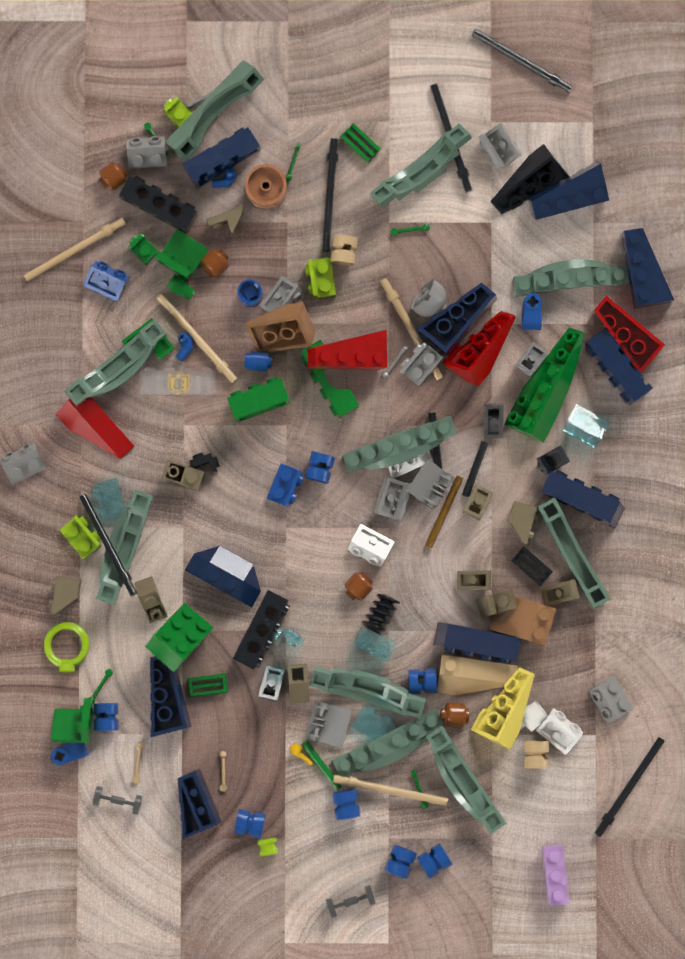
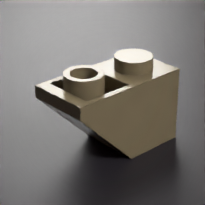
[162,460,205,491]
[509,501,539,545]
[48,576,82,615]
[134,576,168,623]
[287,664,310,703]

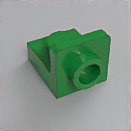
[128,233,159,265]

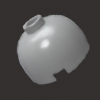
[411,279,447,317]

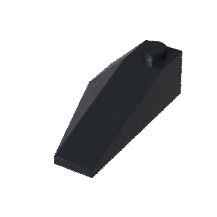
[490,144,570,214]

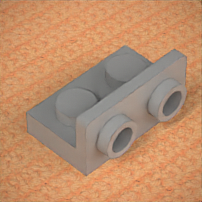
[260,276,305,312]
[400,342,444,386]

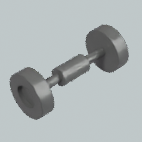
[93,786,142,815]
[326,885,376,918]

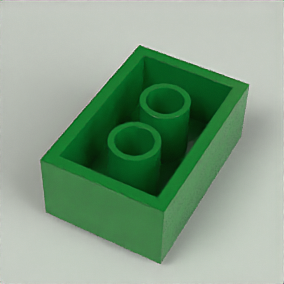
[227,377,290,423]
[145,602,214,672]

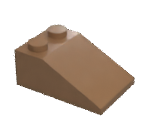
[246,302,315,353]
[489,592,556,646]

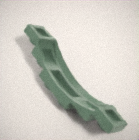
[370,123,472,208]
[513,259,629,296]
[64,319,167,406]
[343,416,457,473]
[96,490,154,605]
[309,666,426,718]
[332,708,444,777]
[426,726,507,834]

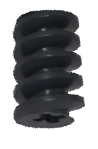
[362,594,400,636]

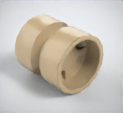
[330,235,358,266]
[524,741,549,769]

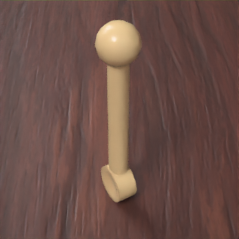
[132,743,143,783]
[219,751,227,792]

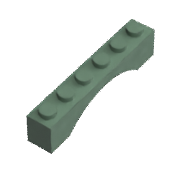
[165,60,264,161]
[537,497,610,609]

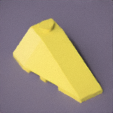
[471,668,535,750]

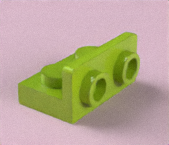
[305,257,336,299]
[60,515,102,560]

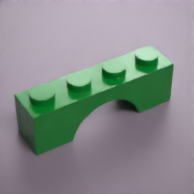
[300,340,360,418]

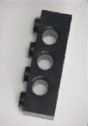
[119,176,198,234]
[233,590,290,669]

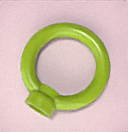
[44,622,90,673]

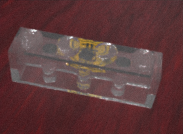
[139,367,217,397]

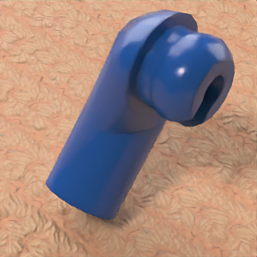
[212,168,237,188]
[175,333,193,362]

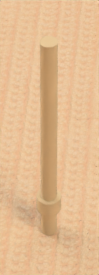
[24,218,126,282]
[380,278,443,381]
[157,294,238,384]
[333,775,448,806]

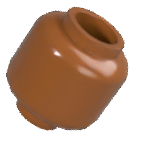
[98,162,128,190]
[201,249,229,277]
[345,572,373,601]
[440,702,469,728]

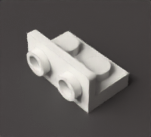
[348,524,394,567]
[536,708,583,755]

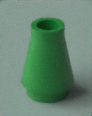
[166,274,195,300]

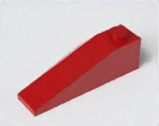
[443,311,516,386]
[56,397,135,459]

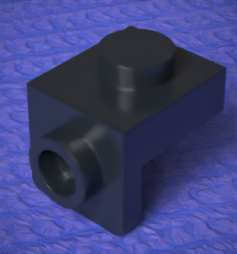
[537,445,570,475]
[189,452,220,473]

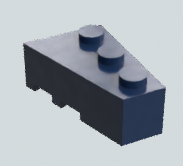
[177,769,222,840]

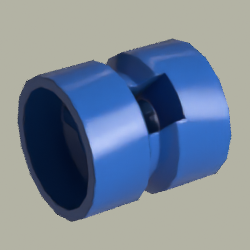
[237,279,263,307]
[305,451,335,484]
[408,668,437,694]
[93,703,119,731]
[332,789,361,820]
[234,809,266,838]
[417,843,453,878]
[384,844,417,879]

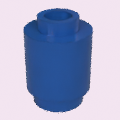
[244,351,272,372]

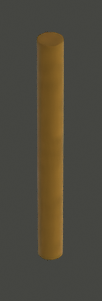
[425,475,464,548]

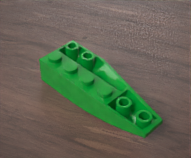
[504,328,585,443]

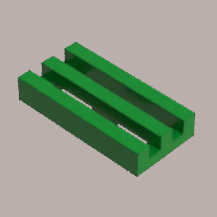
[340,123,381,163]
[188,673,228,697]

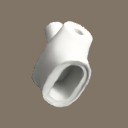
[520,701,548,732]

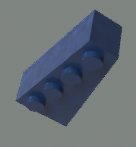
[182,127,261,189]
[528,161,609,220]
[621,228,674,309]
[417,282,497,357]
[585,328,653,405]
[541,470,625,529]
[433,622,521,664]
[150,656,192,738]

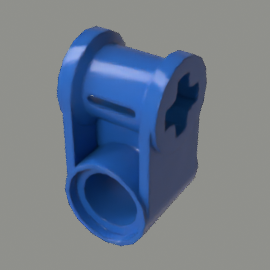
[522,293,542,330]
[51,742,89,765]

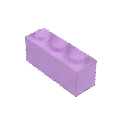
[542,844,569,906]

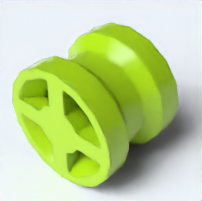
[257,837,279,856]

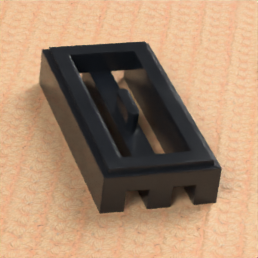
[511,547,553,586]

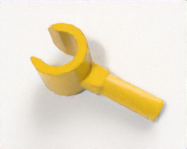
[290,743,313,766]

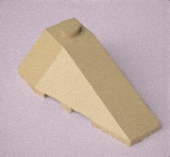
[437,655,518,696]

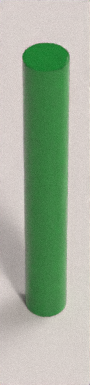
[301,740,342,791]

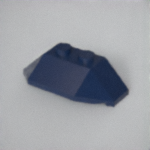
[185,546,261,608]

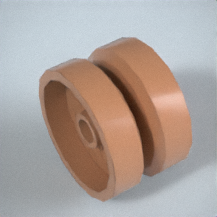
[245,164,287,210]

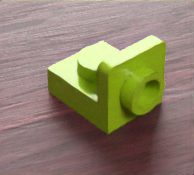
[163,96,192,128]

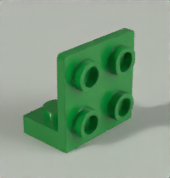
[155,229,208,281]
[51,698,93,743]

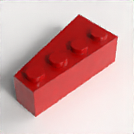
[593,295,665,373]
[307,330,388,370]

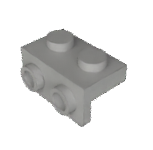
[479,123,522,168]
[127,136,167,169]
[0,443,46,485]
[374,476,411,521]
[589,676,633,723]

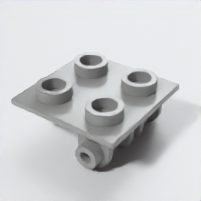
[407,459,454,509]
[305,701,352,748]

